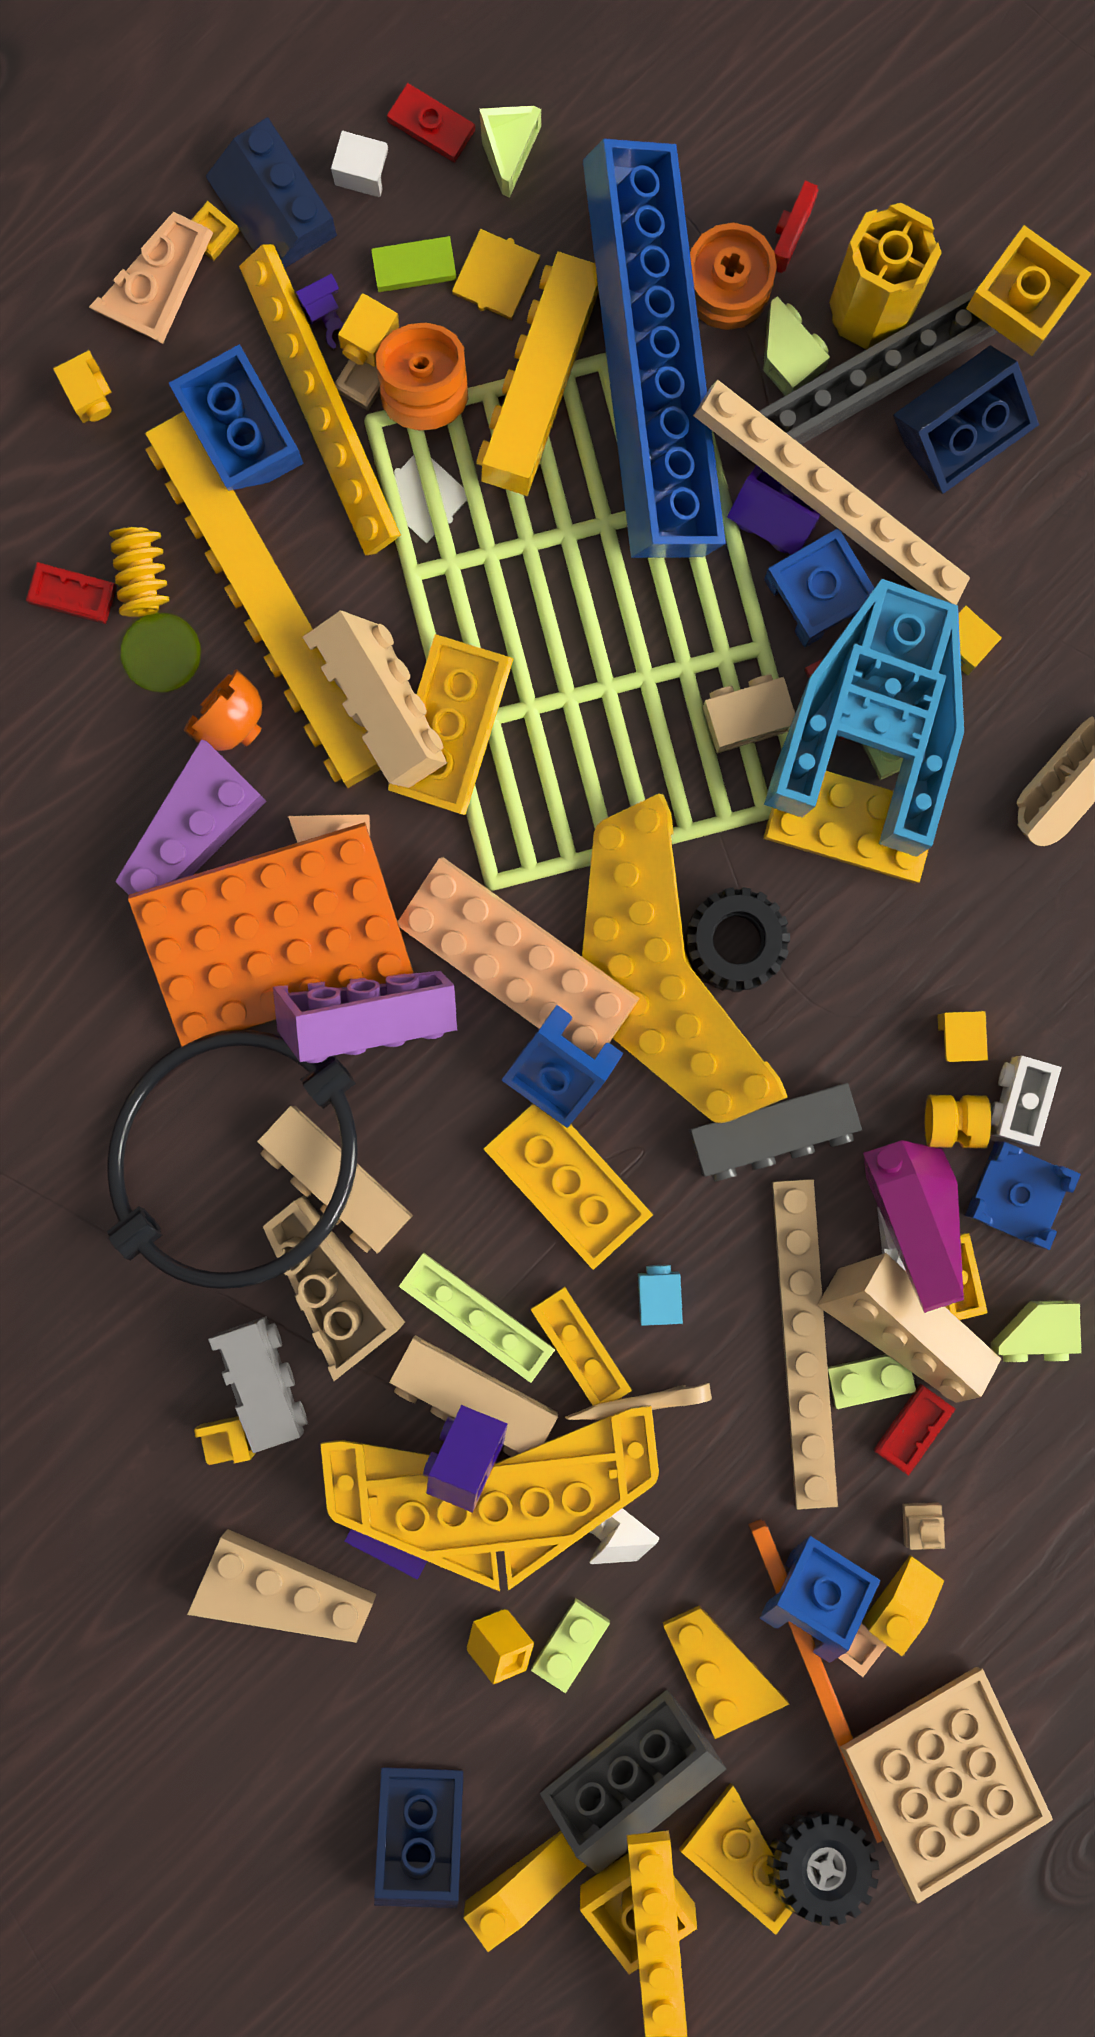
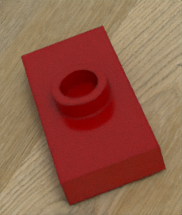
[387,83,476,163]
[774,180,819,273]
[26,562,117,624]
[873,1383,956,1476]

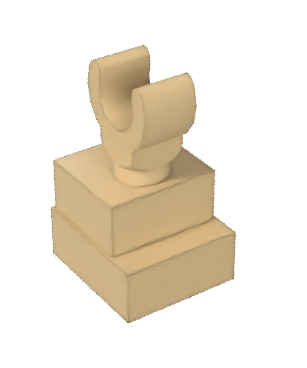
[902,1502,945,1550]

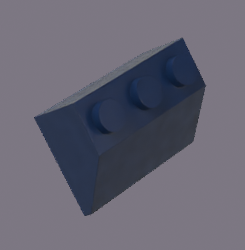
[206,117,337,269]
[893,345,1039,494]

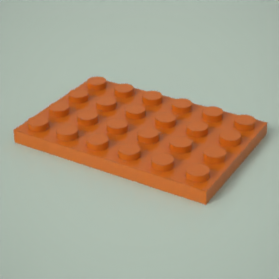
[128,822,414,1047]

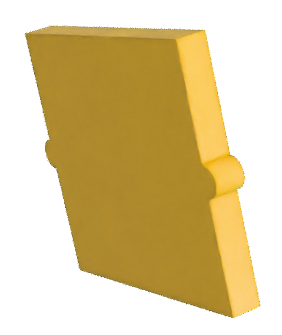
[452,229,540,320]

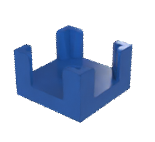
[764,528,874,648]
[502,1005,623,1128]
[965,1141,1081,1250]
[759,1536,881,1663]

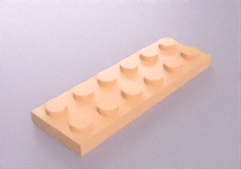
[398,857,640,1060]

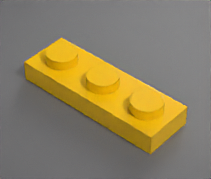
[531,1286,632,1406]

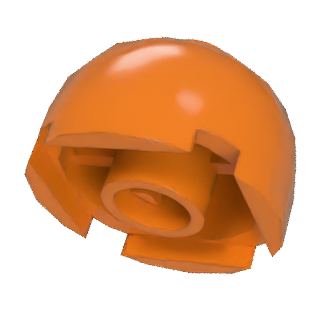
[184,669,262,751]

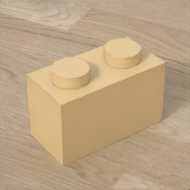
[703,674,795,753]

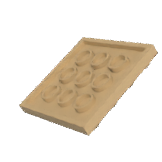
[840,1667,1053,1904]

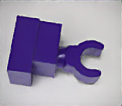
[296,273,344,350]

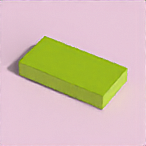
[371,236,457,292]

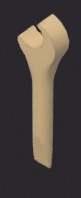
[565,1383,712,1420]

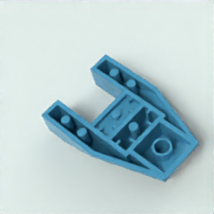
[764,579,964,857]

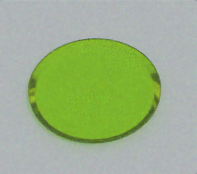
[121,613,201,692]

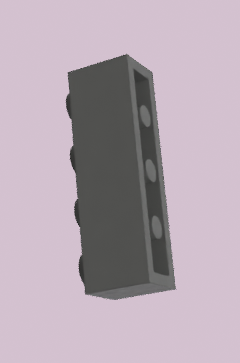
[688,1083,862,1182]

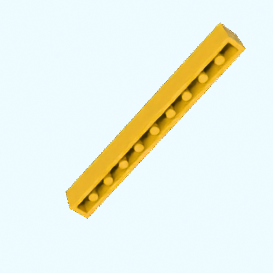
[145,411,381,788]

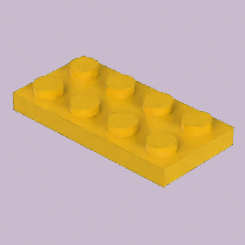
[388,634,513,815]
[763,771,929,884]
[484,1104,653,1270]

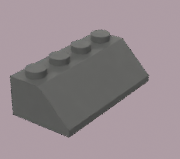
[540,1690,727,1874]

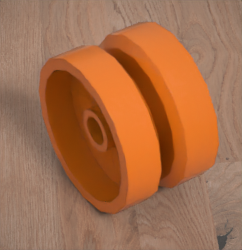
[690,222,777,330]
[376,323,469,431]

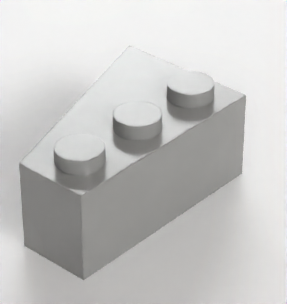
[208,1316,308,1453]

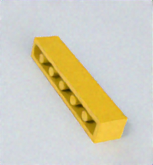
[477,251,599,496]

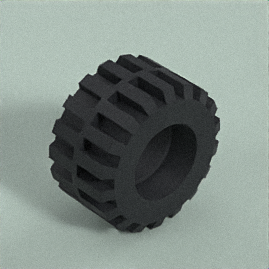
[685,887,790,992]

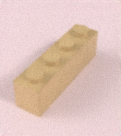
[257,1106,413,1253]
[389,1335,558,1457]

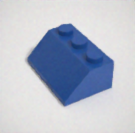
[169,344,304,491]

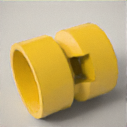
[925,1095,991,1148]

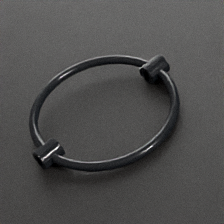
[107,1030,358,1289]

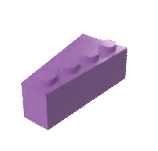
[115,740,267,895]
[273,971,457,1063]

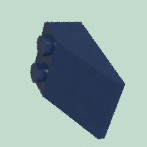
[374,1768,463,1908]

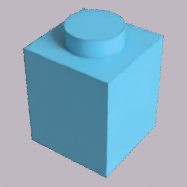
[638,1265,683,1326]

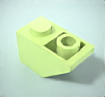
[763,296,830,396]
[991,1300,1081,1362]

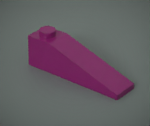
[863,1140,964,1313]

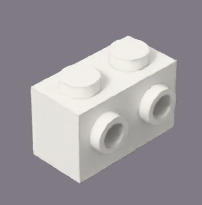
[990,1056,1061,1147]

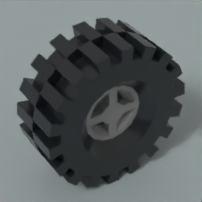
[767,1811,879,1926]

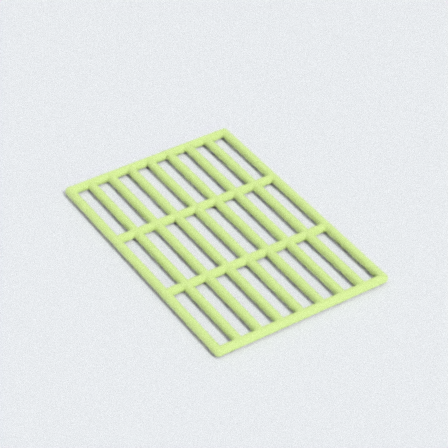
[364,353,788,891]

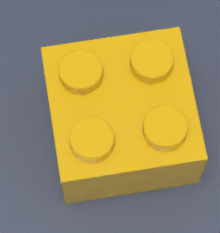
[966,225,1091,356]
[580,1853,697,1975]

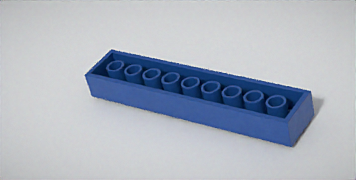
[583,139,726,558]

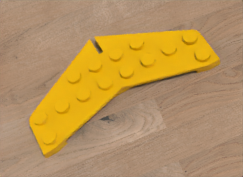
[582,794,788,1123]
[321,1405,659,1592]

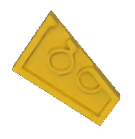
[662,1605,789,1739]
[679,1783,792,1935]

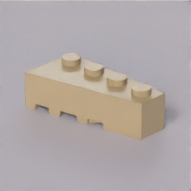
[303,610,447,788]
[262,1195,405,1381]
[817,1253,1001,1403]
[187,1529,376,1643]

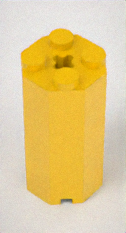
[829,203,941,350]

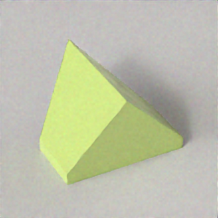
[480,106,541,198]

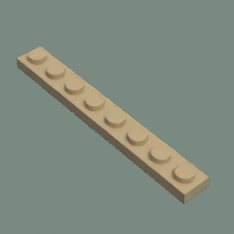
[693,380,970,605]
[772,1179,838,1510]

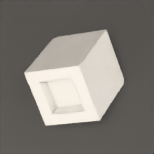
[331,131,388,197]

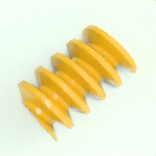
[109,527,169,617]

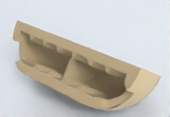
[1017,716,1095,846]

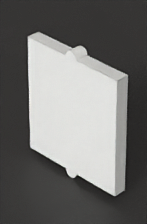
[381,455,467,543]

